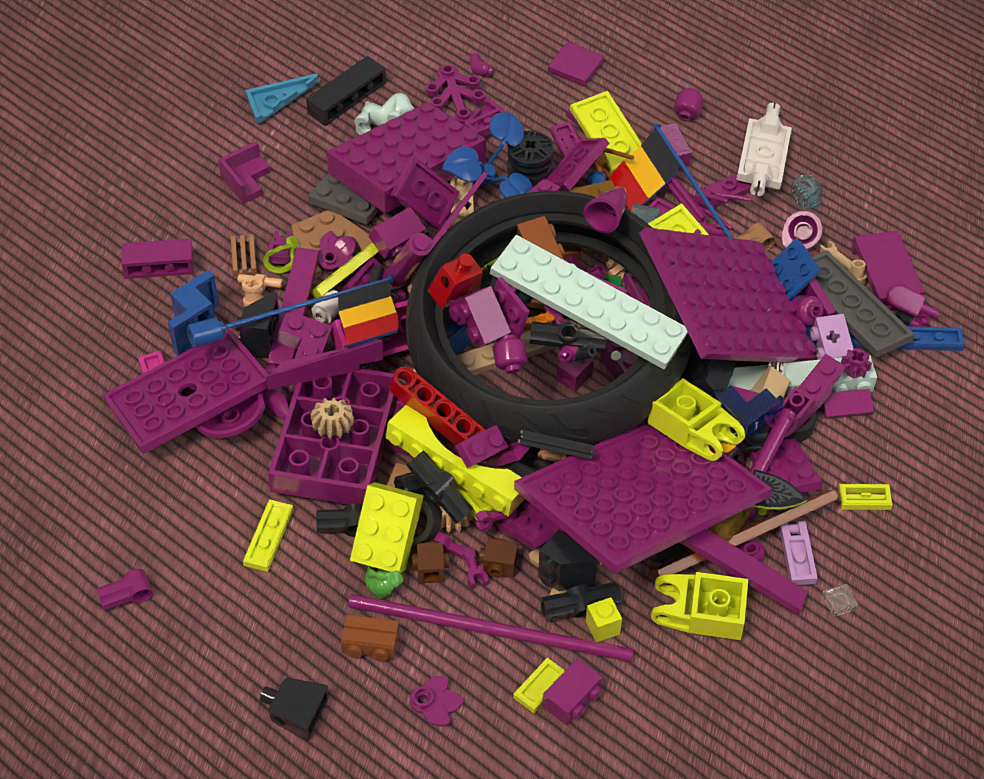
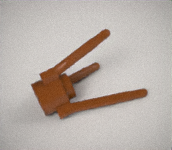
[592,147,635,180]

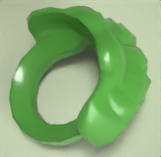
[365,566,404,599]

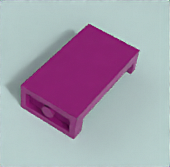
[851,231,924,311]

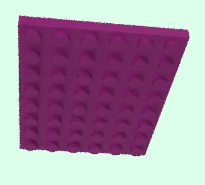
[639,227,818,363]
[514,422,772,574]

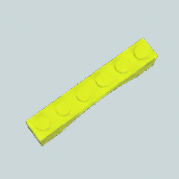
[386,405,525,517]

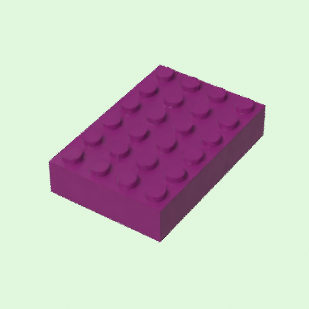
[327,102,486,213]
[268,369,399,505]

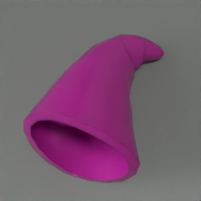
[584,187,627,233]

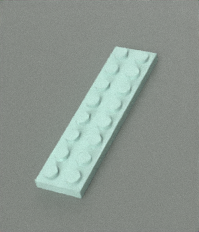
[490,235,688,369]

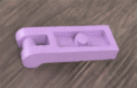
[779,521,818,585]

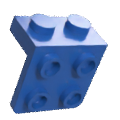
[771,239,820,301]

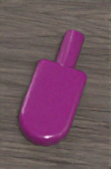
[886,284,939,319]

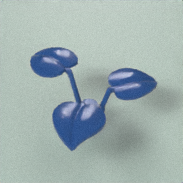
[442,112,533,198]

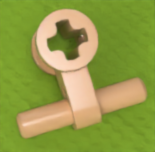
[237,274,284,307]

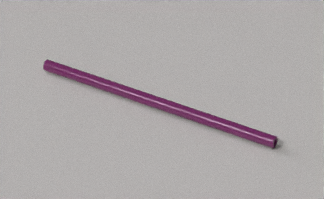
[348,594,634,662]

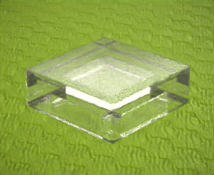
[822,584,858,617]

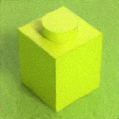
[586,597,622,642]

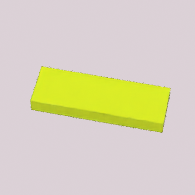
[243,499,294,572]

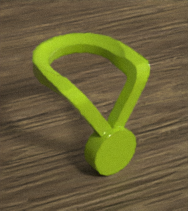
[263,235,299,274]

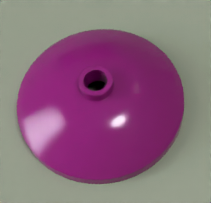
[196,392,265,438]

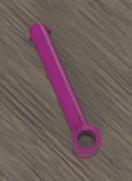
[737,408,796,520]

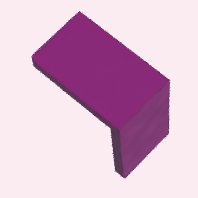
[218,142,270,204]

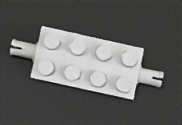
[736,103,791,196]

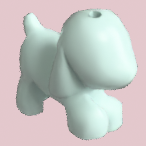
[354,93,415,135]

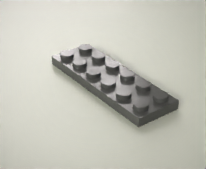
[813,250,915,357]

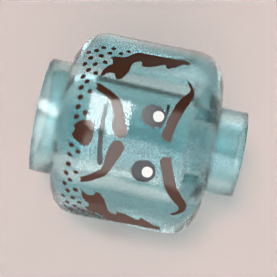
[791,175,824,208]

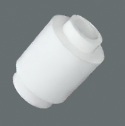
[312,290,339,324]

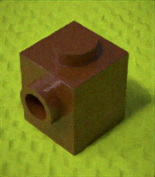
[479,538,518,578]
[412,541,449,584]

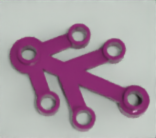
[426,65,485,125]

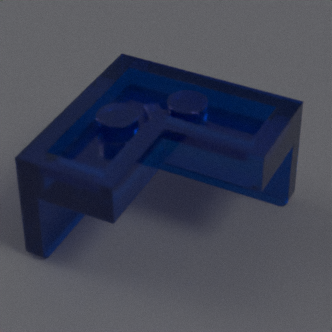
[712,385,784,439]

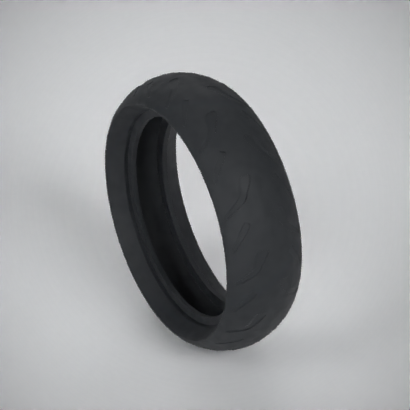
[406,191,693,453]

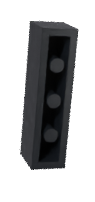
[306,56,386,126]

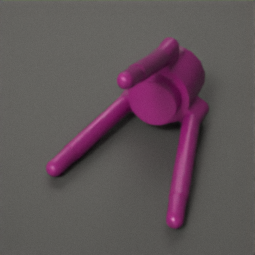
[694,188,753,230]

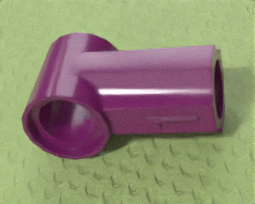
[96,569,153,611]

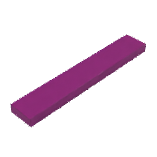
[268,247,320,368]
[680,529,808,614]

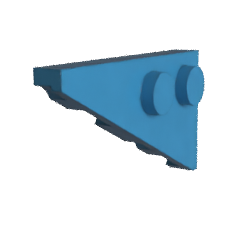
[245,73,319,124]

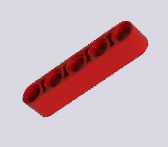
[389,367,486,445]

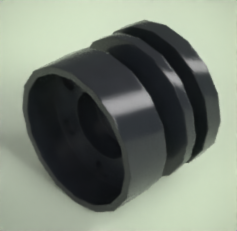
[507,130,554,187]

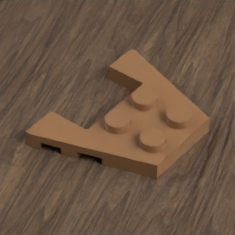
[292,210,379,279]

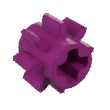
[841,349,872,379]

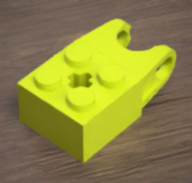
[648,379,745,461]
[651,572,748,640]

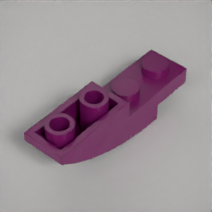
[765,354,846,438]

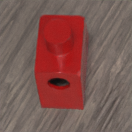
[428,254,483,309]

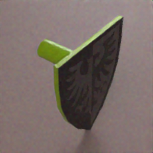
[753,469,807,515]

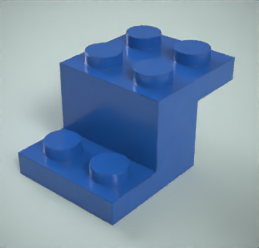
[167,270,219,356]

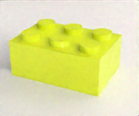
[350,483,424,573]

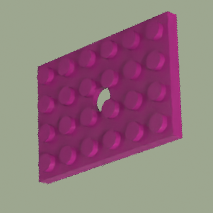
[102,329,269,454]

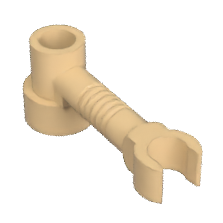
[820,241,867,285]

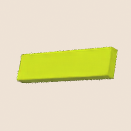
[310,243,378,299]

